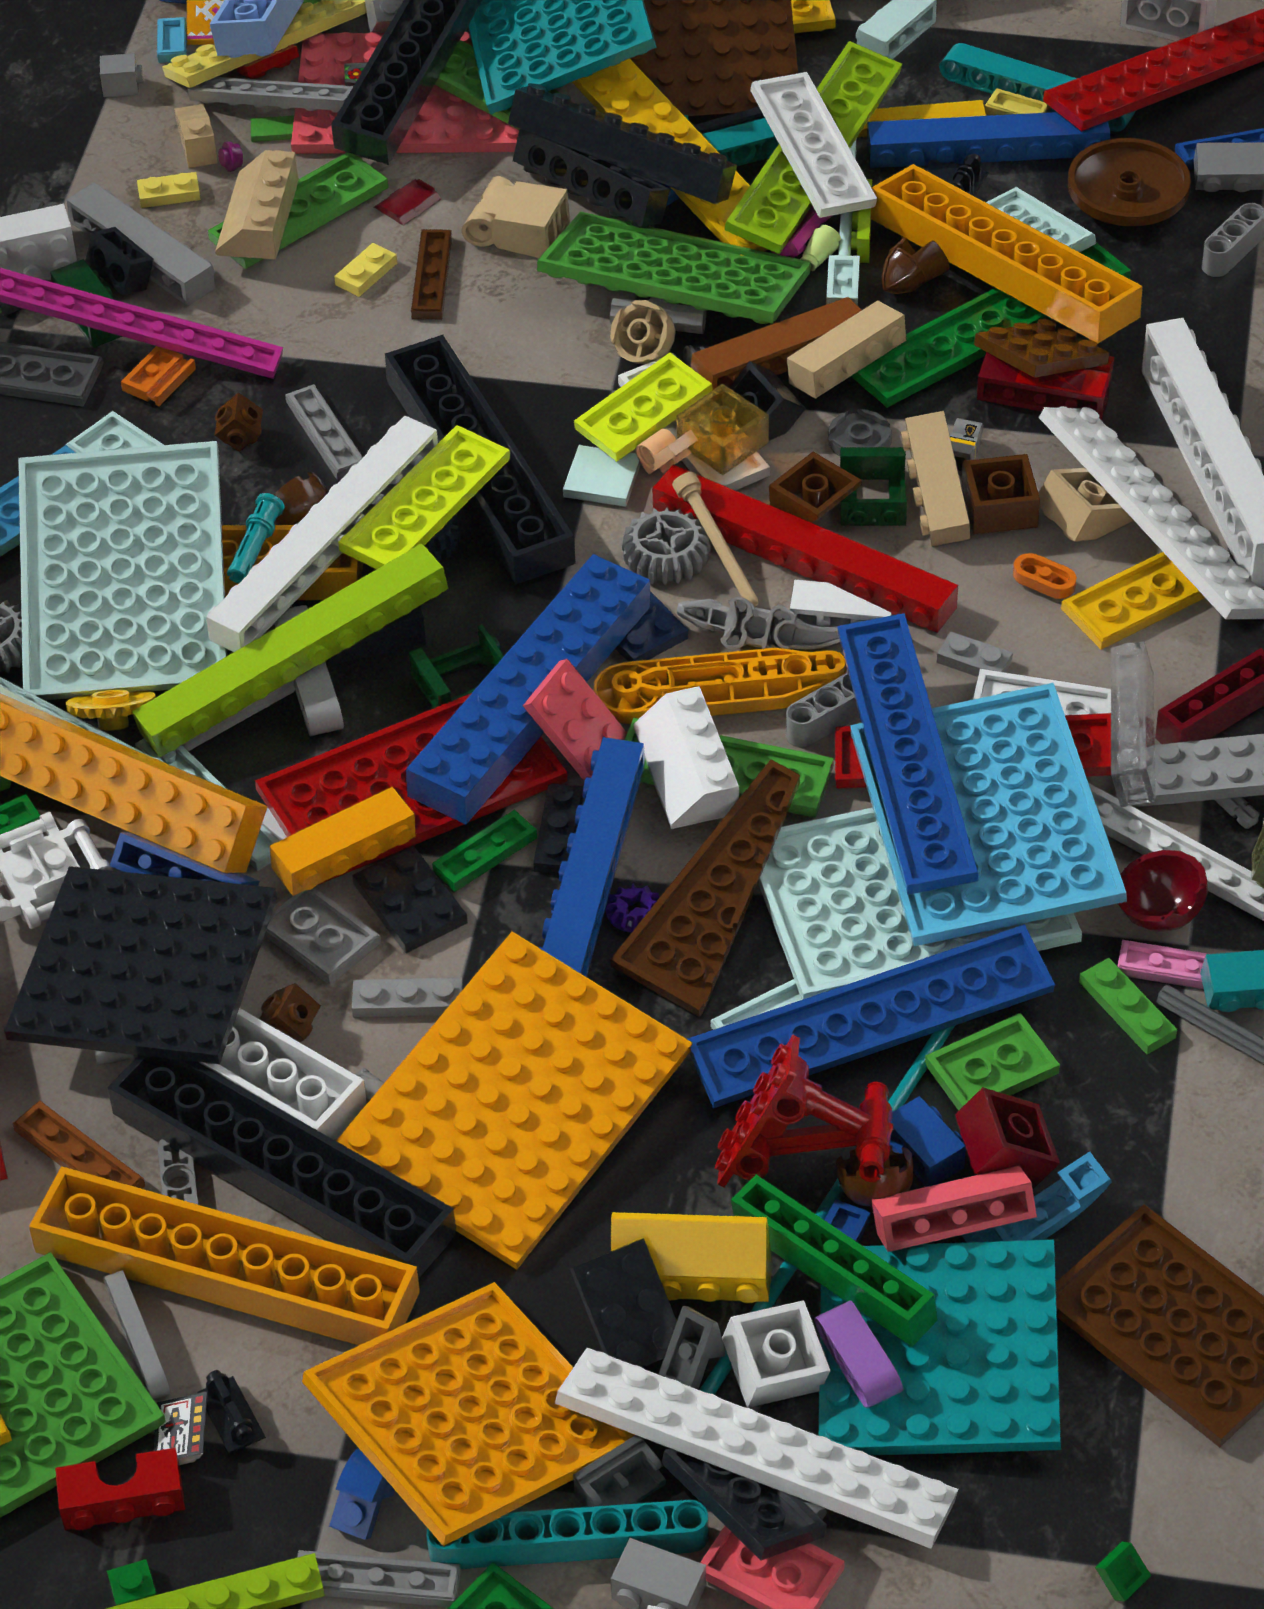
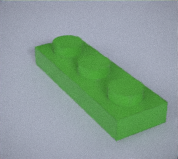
[1079,958,1177,1055]

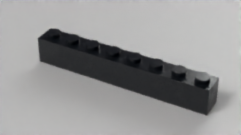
[508,83,737,204]

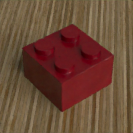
[955,1087,1060,1189]

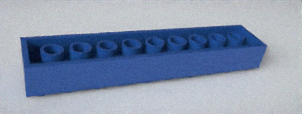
[406,554,650,825]

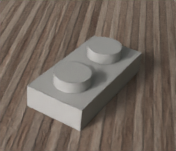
[936,631,1013,677]

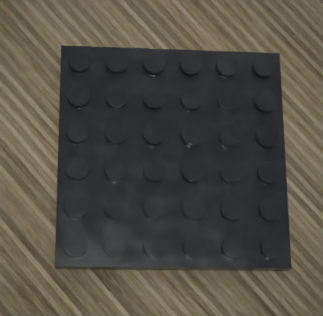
[4,866,277,1065]

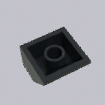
[717,361,806,447]

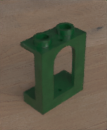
[840,447,907,526]
[409,624,504,709]

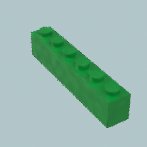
[731,1174,938,1347]

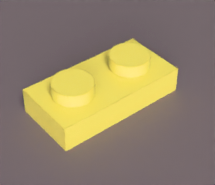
[137,172,201,208]
[334,243,397,297]

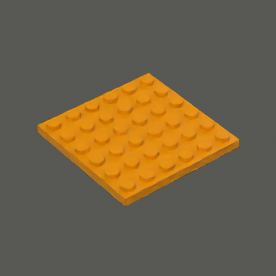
[302,1282,635,1546]

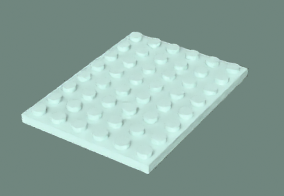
[18,441,227,700]
[758,807,1082,1000]

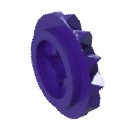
[606,883,660,933]

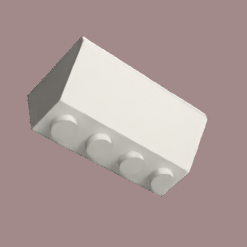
[634,686,739,829]

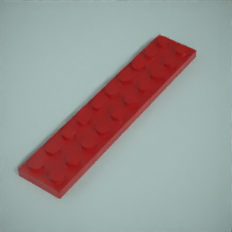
[1043,9,1264,131]

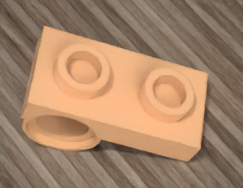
[636,429,698,475]

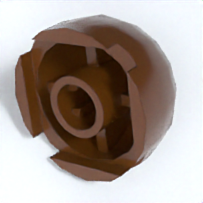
[274,472,328,525]
[836,1145,914,1212]

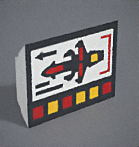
[153,1391,208,1465]

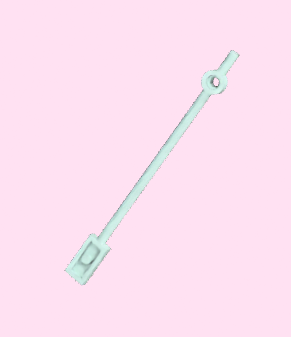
[826,138,860,306]

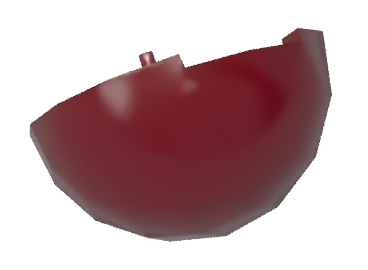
[1117,850,1208,932]

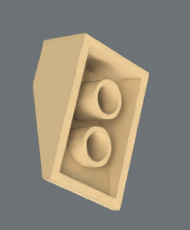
[1039,468,1134,542]

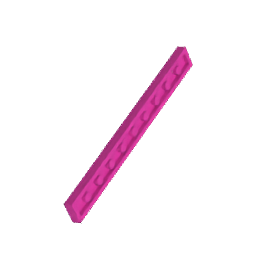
[0,268,283,379]

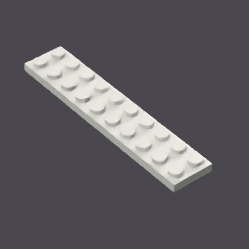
[1039,406,1264,619]
[555,1348,958,1549]

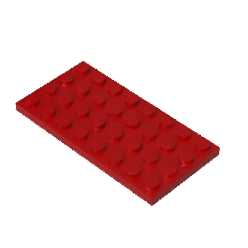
[255,693,568,885]

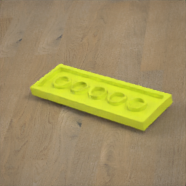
[338,425,510,569]

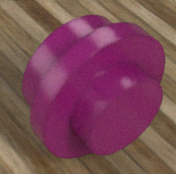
[218,141,243,172]

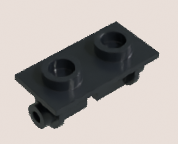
[197,1370,266,1454]

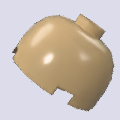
[610,300,675,364]

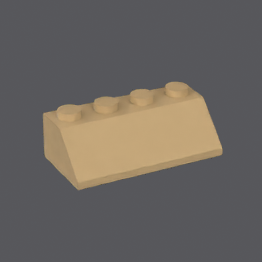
[215,150,299,259]

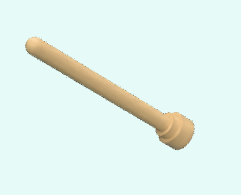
[672,472,758,607]

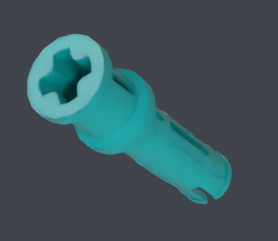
[227,493,285,584]

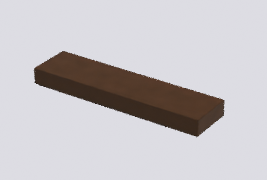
[411,229,452,320]

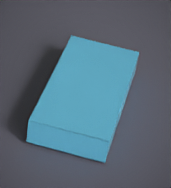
[157,17,187,63]

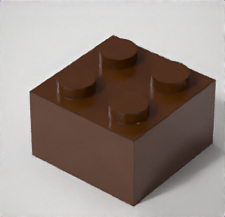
[961,454,1040,535]

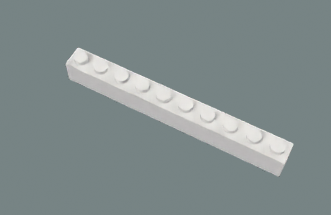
[206,416,438,652]

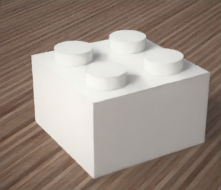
[722,1300,830,1408]

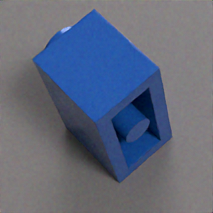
[890,1096,966,1187]

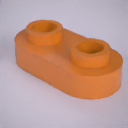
[1013,553,1077,599]

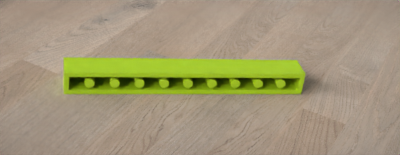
[132,543,448,758]

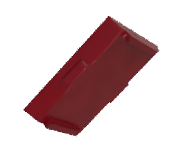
[374,179,441,225]

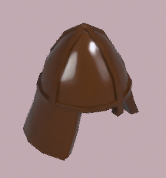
[882,237,950,294]

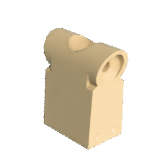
[462,176,570,258]

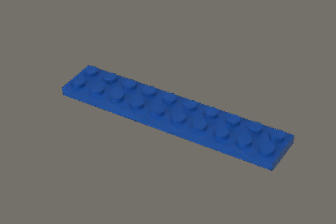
[837,613,979,895]
[687,924,1055,1108]

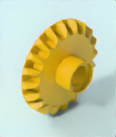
[66,690,156,731]

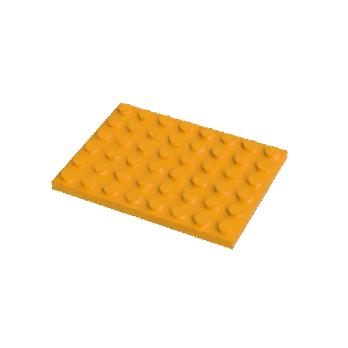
[336,932,692,1270]

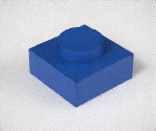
[825,1199,871,1243]

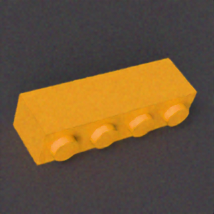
[270,787,415,896]

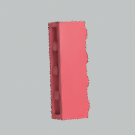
[871,1166,1037,1252]

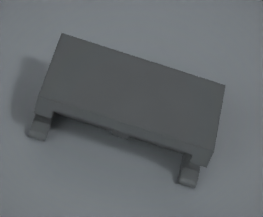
[573,1435,666,1507]

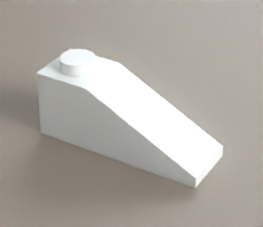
[790,580,891,627]

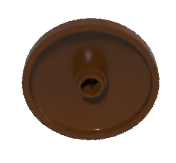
[1068,138,1190,226]

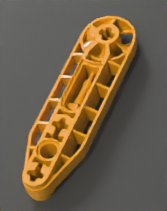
[593,648,847,724]

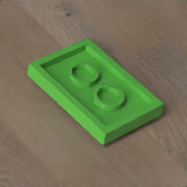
[925,1013,1060,1111]

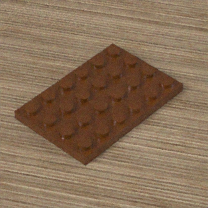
[1056,1204,1264,1448]

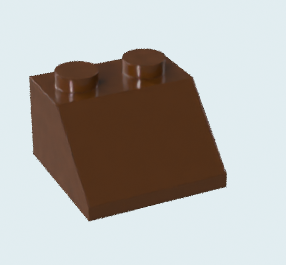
[769,451,862,522]

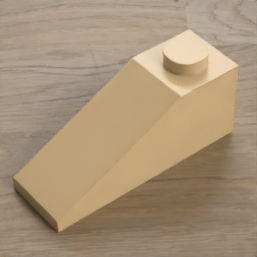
[174,104,218,168]

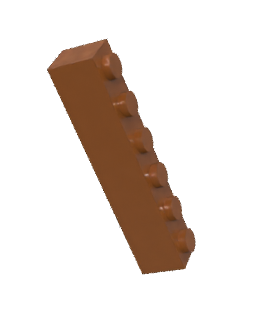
[691,297,862,400]

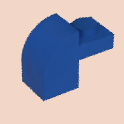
[329,1448,395,1540]

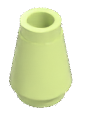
[800,225,841,271]

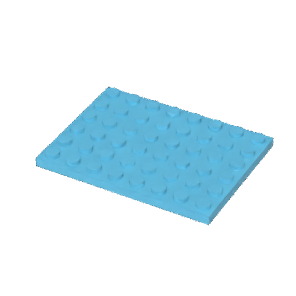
[850,683,1127,947]

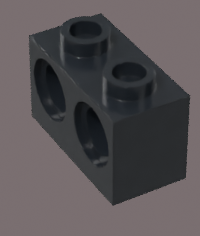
[85,227,154,296]

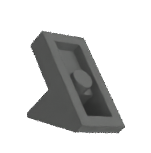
[659,1306,725,1390]

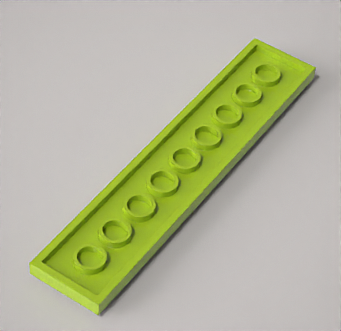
[724,41,902,254]

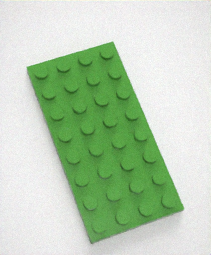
[537,212,811,324]

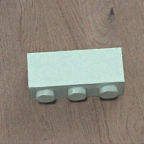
[856,0,937,59]

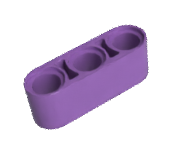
[814,1300,903,1408]

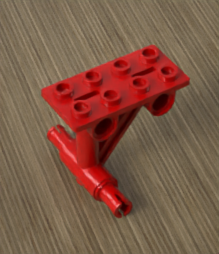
[715,1035,893,1188]

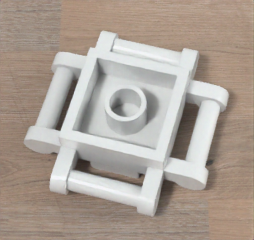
[0,812,113,929]

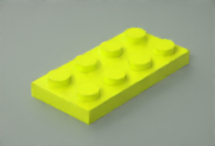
[574,353,713,462]

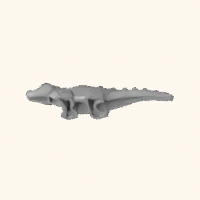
[676,596,840,650]

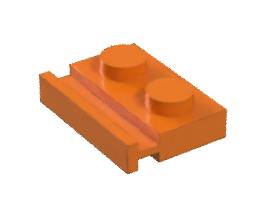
[121,346,196,406]

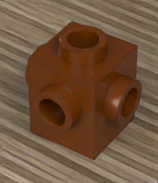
[214,392,263,452]
[259,983,321,1042]

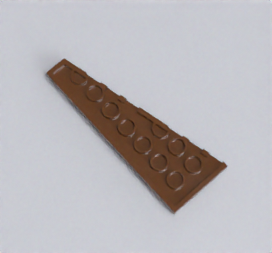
[610,759,800,1017]

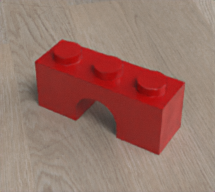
[55,1447,185,1530]

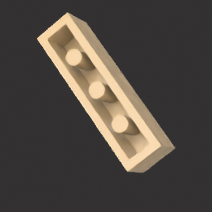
[787,301,906,399]
[901,411,970,547]

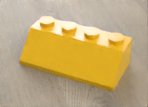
[611,1212,773,1303]

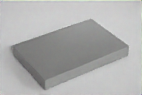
[264,887,381,985]

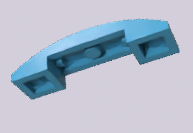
[962,1152,1112,1243]

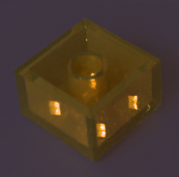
[677,384,769,475]

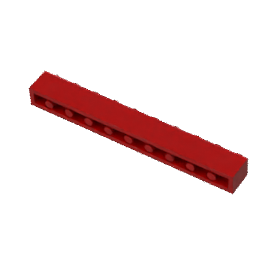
[652,464,958,633]

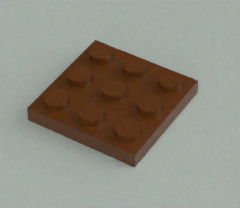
[974,319,1109,378]

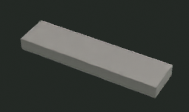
[285,384,363,481]
[298,1550,461,1607]

